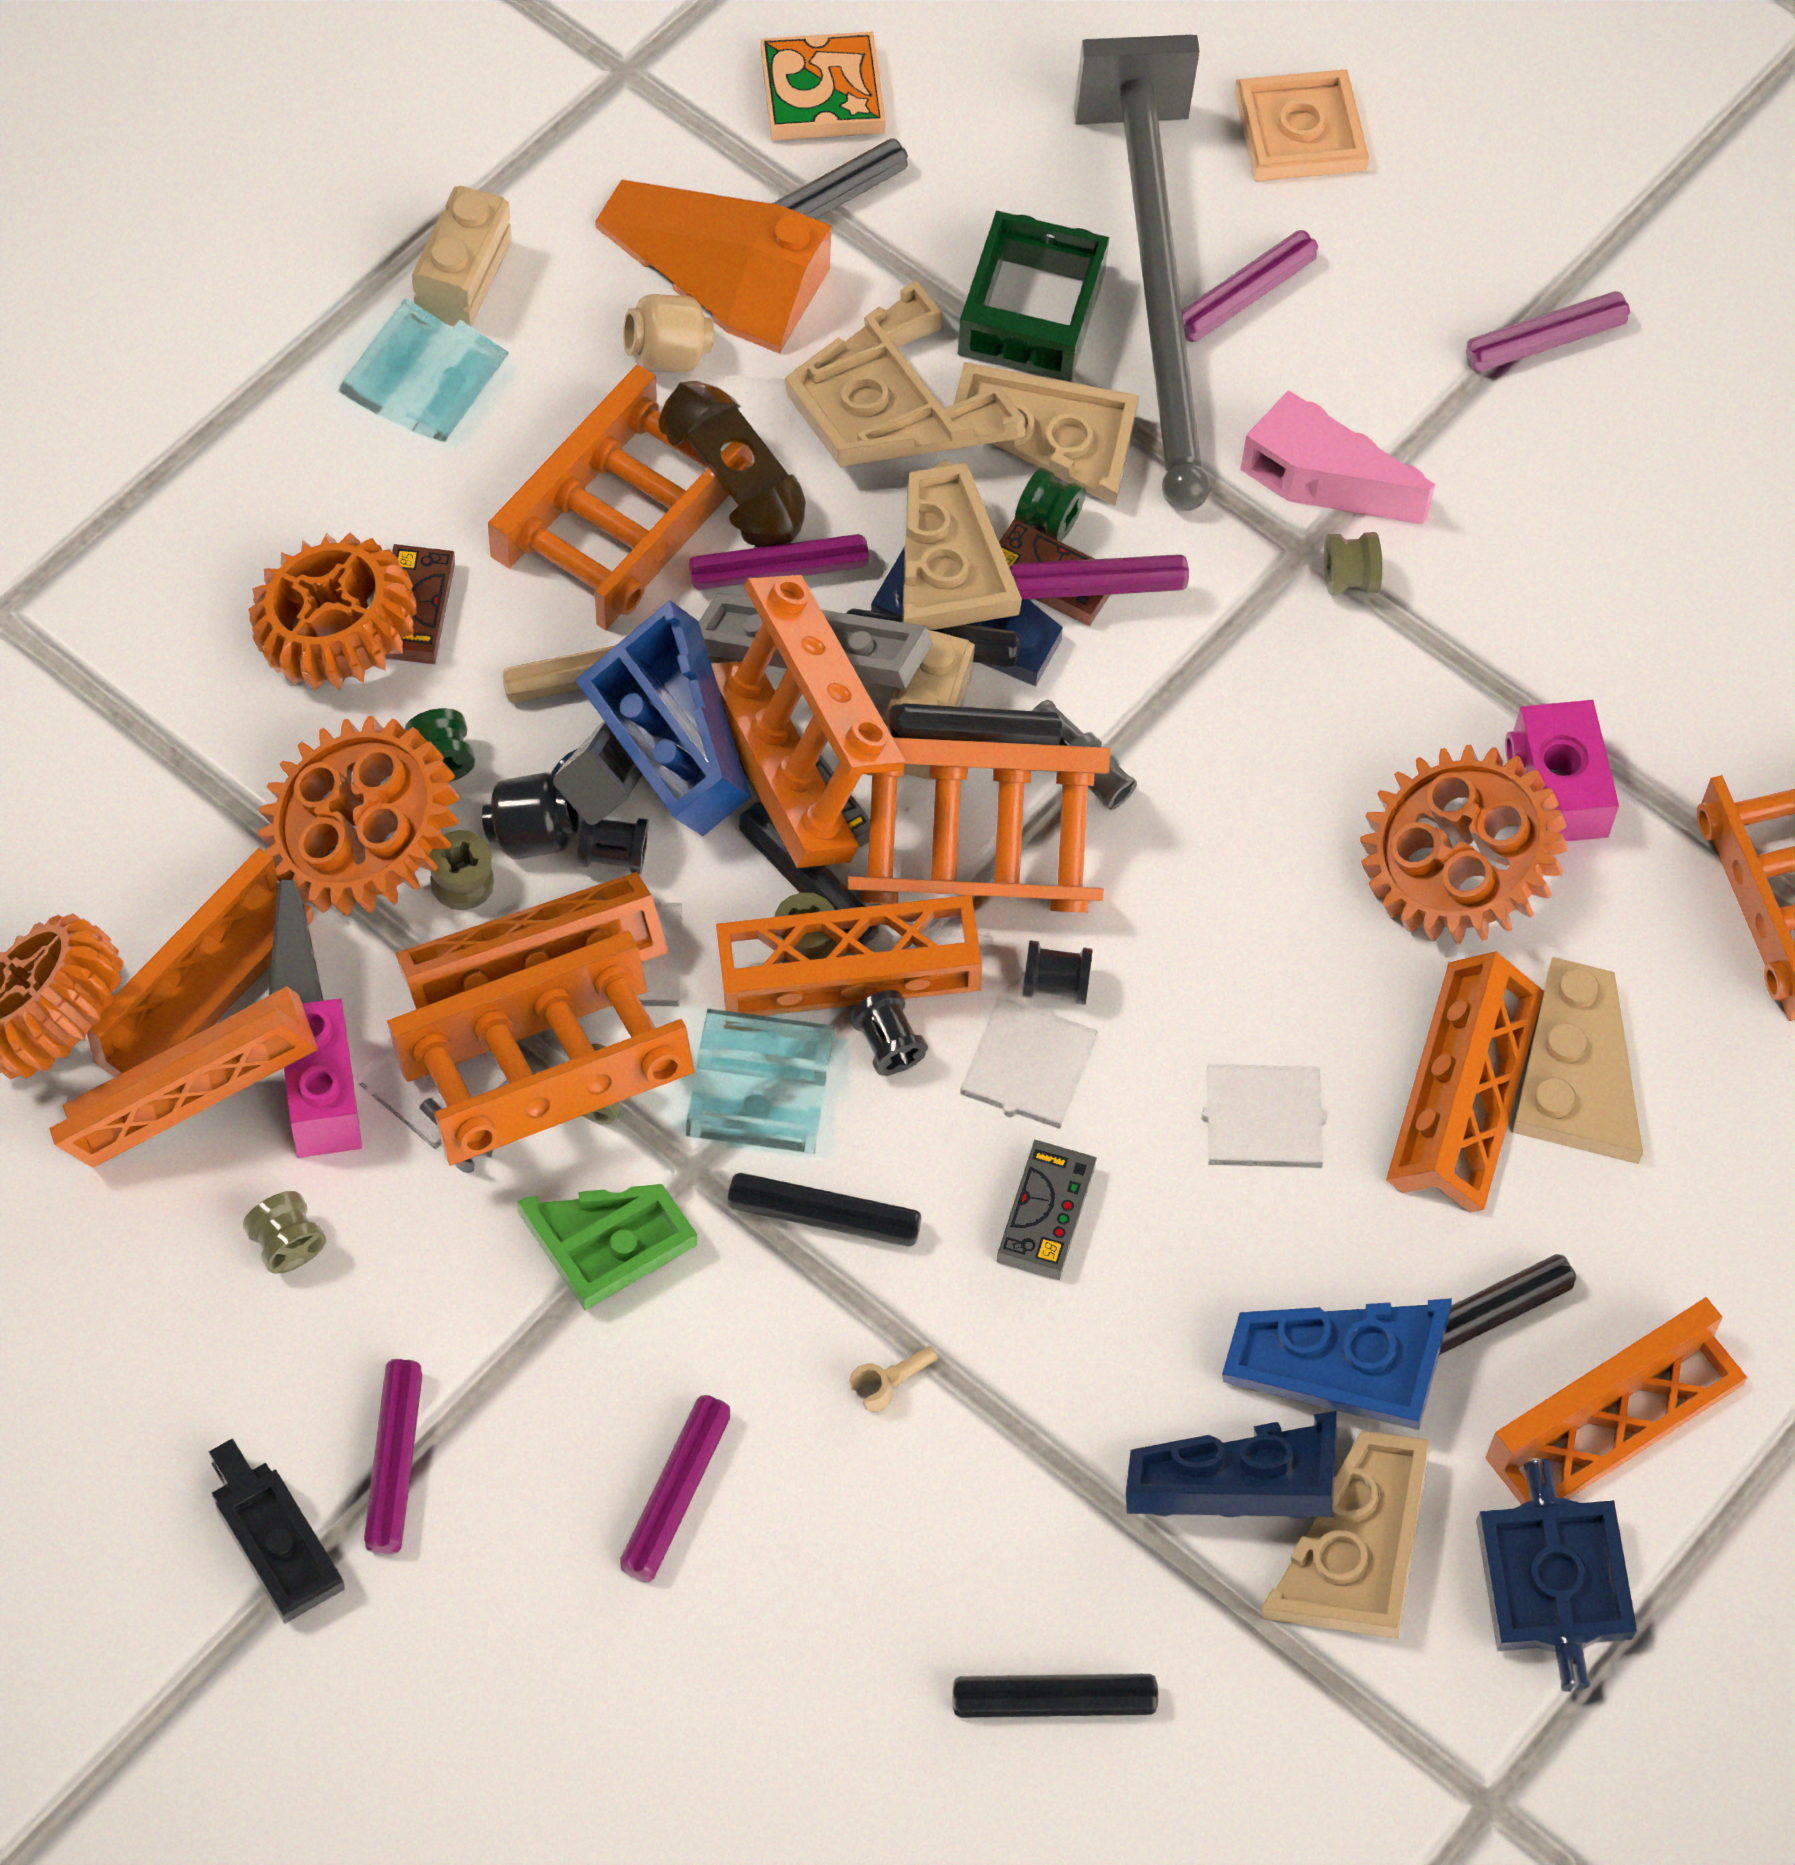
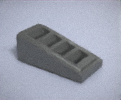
[553,722,642,825]
[269,879,324,1003]

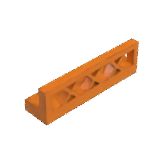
[87,848,314,1077]
[395,872,669,1010]
[716,895,982,1020]
[1386,951,1544,1213]
[49,986,318,1168]
[1485,1297,1747,1505]

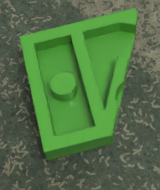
[517,1184,698,1311]

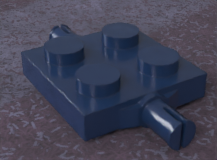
[1476,1459,1637,1692]

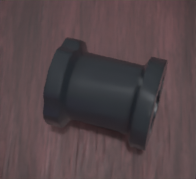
[577,818,649,875]
[1022,940,1093,1005]
[850,990,929,1076]

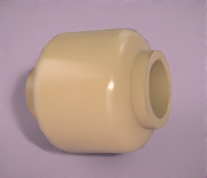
[623,294,714,373]

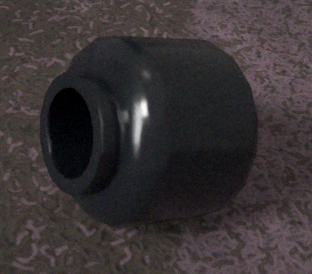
[482,772,579,859]

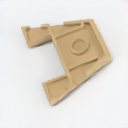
[785,280,1026,467]

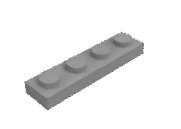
[699,593,933,689]

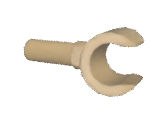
[849,1346,938,1412]

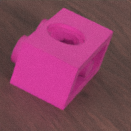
[1505,699,1619,842]
[284,998,362,1158]

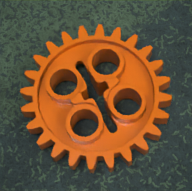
[257,716,460,916]
[1360,745,1568,944]

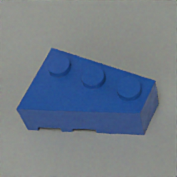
[575,600,751,836]

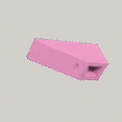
[1240,390,1435,524]

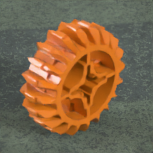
[248,532,417,691]
[0,913,124,1079]

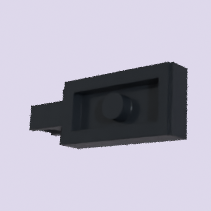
[208,1438,345,1624]

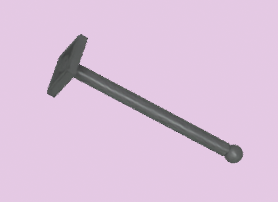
[1074,34,1210,511]

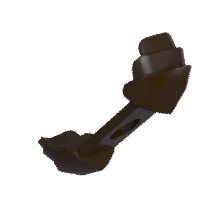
[658,381,806,548]

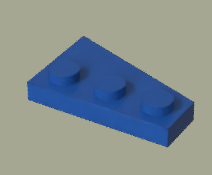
[1222,1298,1452,1431]

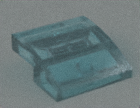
[339,297,509,442]
[686,1008,835,1154]

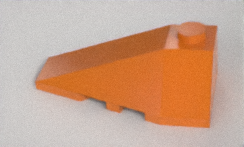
[595,179,831,354]

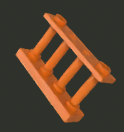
[488,364,754,630]
[711,575,906,868]
[848,738,1110,913]
[1697,775,1795,1021]
[387,930,695,1166]

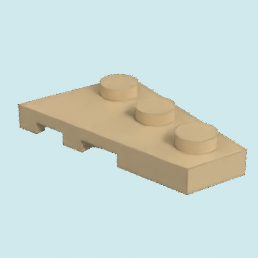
[953,362,1139,506]
[902,463,1022,630]
[1512,957,1643,1164]
[1261,1431,1430,1639]

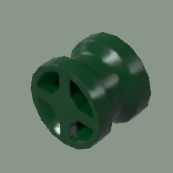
[1015,467,1086,542]
[405,708,475,782]

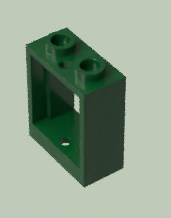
[957,210,1110,382]

